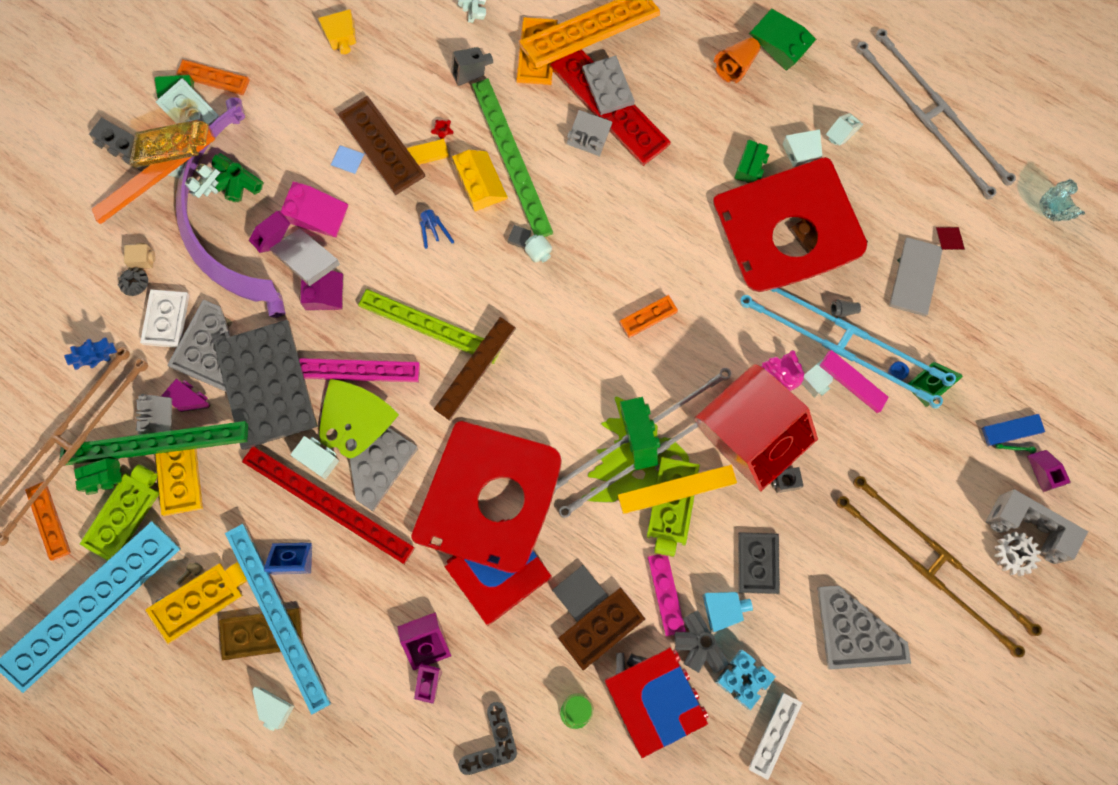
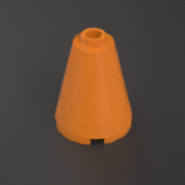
[714,37,760,83]

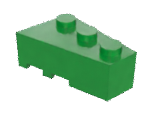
[620,397,660,470]

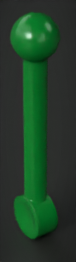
[995,444,1037,454]

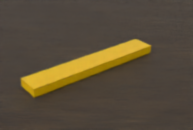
[618,464,737,515]

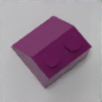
[300,271,344,311]
[397,612,451,671]

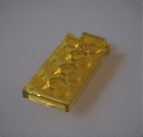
[129,120,209,168]

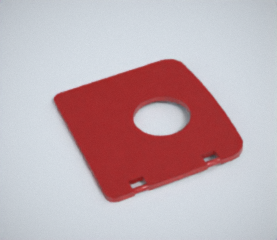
[713,157,867,292]
[411,421,562,573]

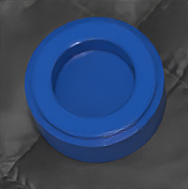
[888,361,909,381]

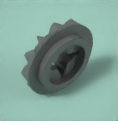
[118,267,148,296]

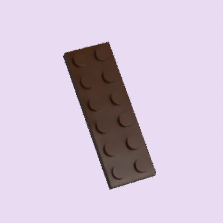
[338,95,426,196]

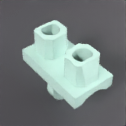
[458,0,486,23]
[184,163,220,198]

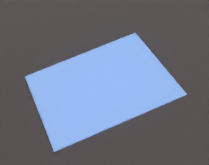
[331,145,364,174]

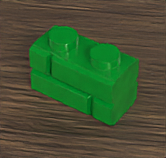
[734,140,770,183]
[74,458,122,495]

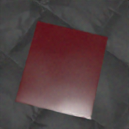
[936,227,965,250]

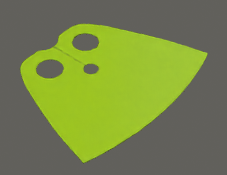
[319,379,399,458]

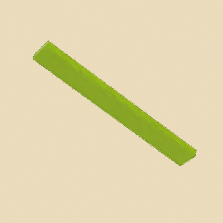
[358,289,500,364]

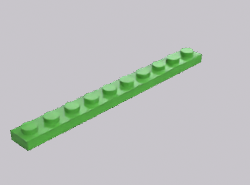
[472,78,553,237]

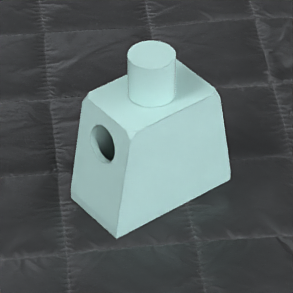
[783,129,822,168]

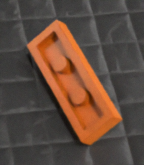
[619,295,678,338]

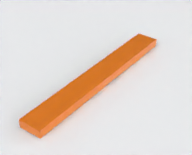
[92,124,216,224]

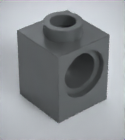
[771,467,804,493]

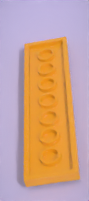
[519,0,660,69]

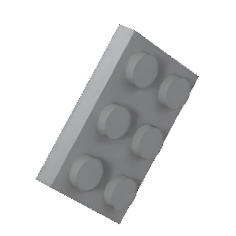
[582,56,635,115]

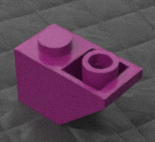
[249,210,291,253]
[161,379,211,412]
[1027,450,1071,493]

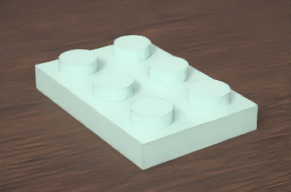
[156,78,220,136]

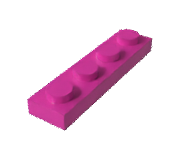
[648,554,686,636]

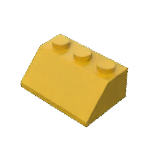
[452,150,508,212]

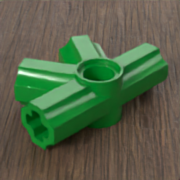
[211,153,264,203]

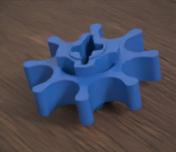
[64,338,117,370]

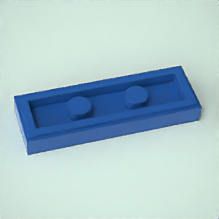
[981,414,1045,446]

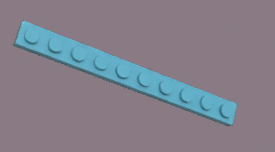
[225,524,331,715]

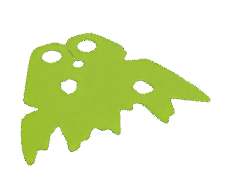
[581,396,689,502]

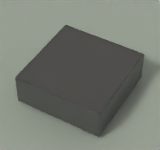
[508,225,531,249]

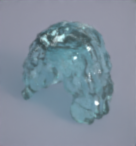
[1039,179,1085,221]

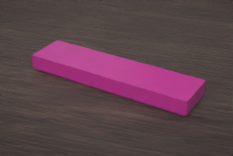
[820,350,889,413]

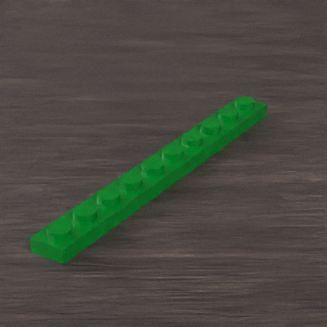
[59,421,248,465]

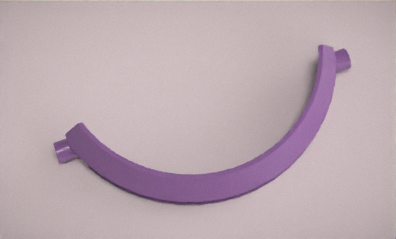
[176,98,286,318]

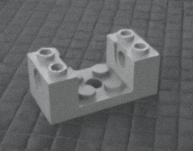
[986,489,1088,564]

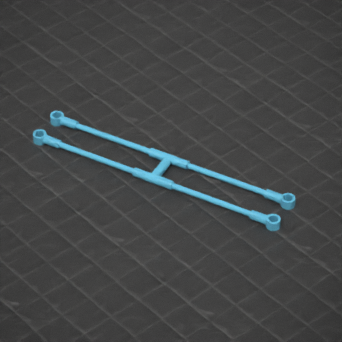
[741,288,956,409]

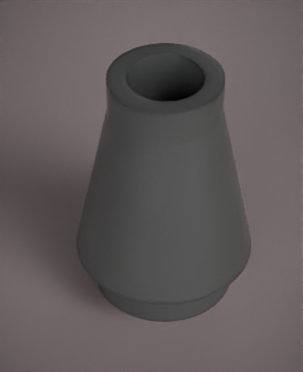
[831,299,861,318]

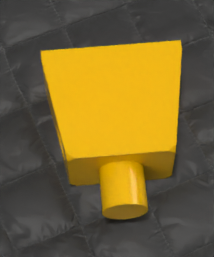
[318,9,356,54]

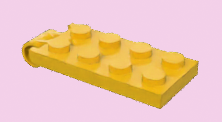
[145,562,247,645]

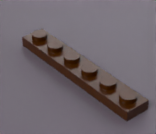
[434,317,516,421]

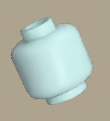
[525,234,552,263]

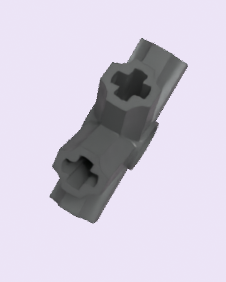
[675,610,729,673]

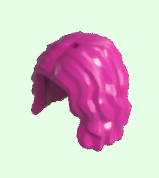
[761,350,804,391]

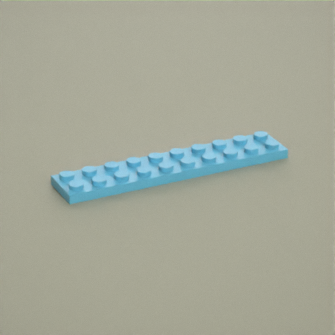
[0,520,181,693]

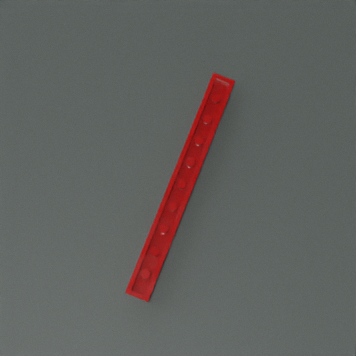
[242,447,415,565]

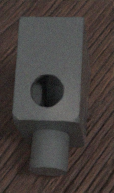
[451,47,493,86]

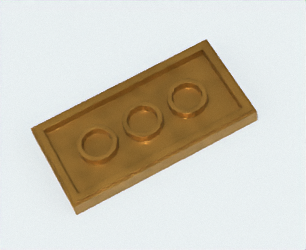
[219,608,304,661]

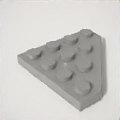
[167,300,231,392]
[345,424,418,512]
[817,586,911,670]

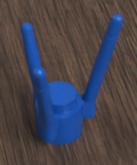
[420,210,454,249]

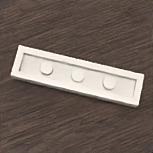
[748,693,802,780]

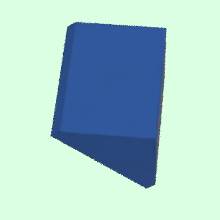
[264,543,312,575]

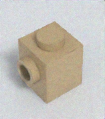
[124,243,156,269]

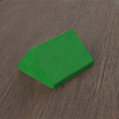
[908,362,963,407]

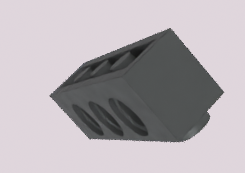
[89,117,160,172]

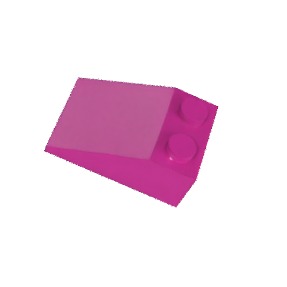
[280,181,349,238]

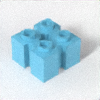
[715,650,776,710]

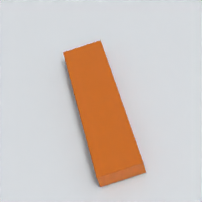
[176,59,250,95]
[25,481,71,561]

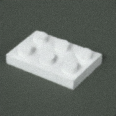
[140,289,190,348]

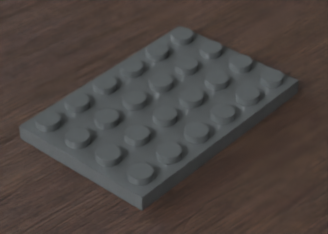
[214,319,318,450]

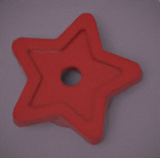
[431,120,454,140]

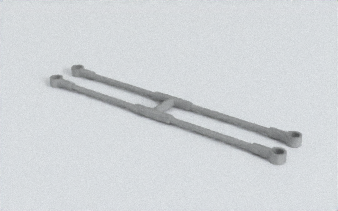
[856,29,1016,199]
[554,368,731,518]

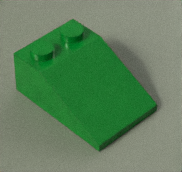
[749,8,817,71]

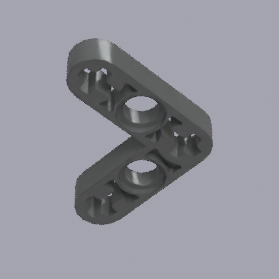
[458,702,517,775]

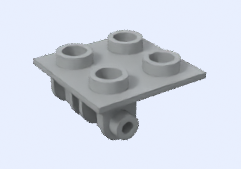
[566,110,613,156]
[136,394,172,435]

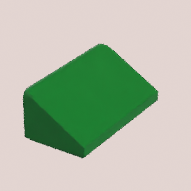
[155,75,194,99]

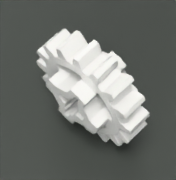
[994,532,1041,576]

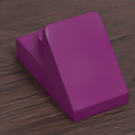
[414,664,442,704]

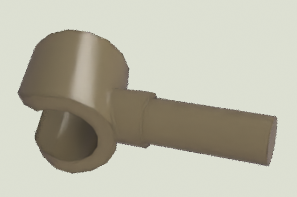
[176,562,203,585]

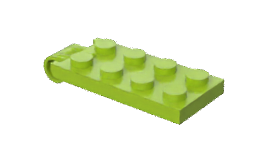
[646,457,700,557]
[79,464,159,561]

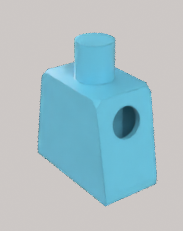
[702,592,753,633]

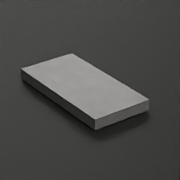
[270,228,340,286]
[889,237,942,317]

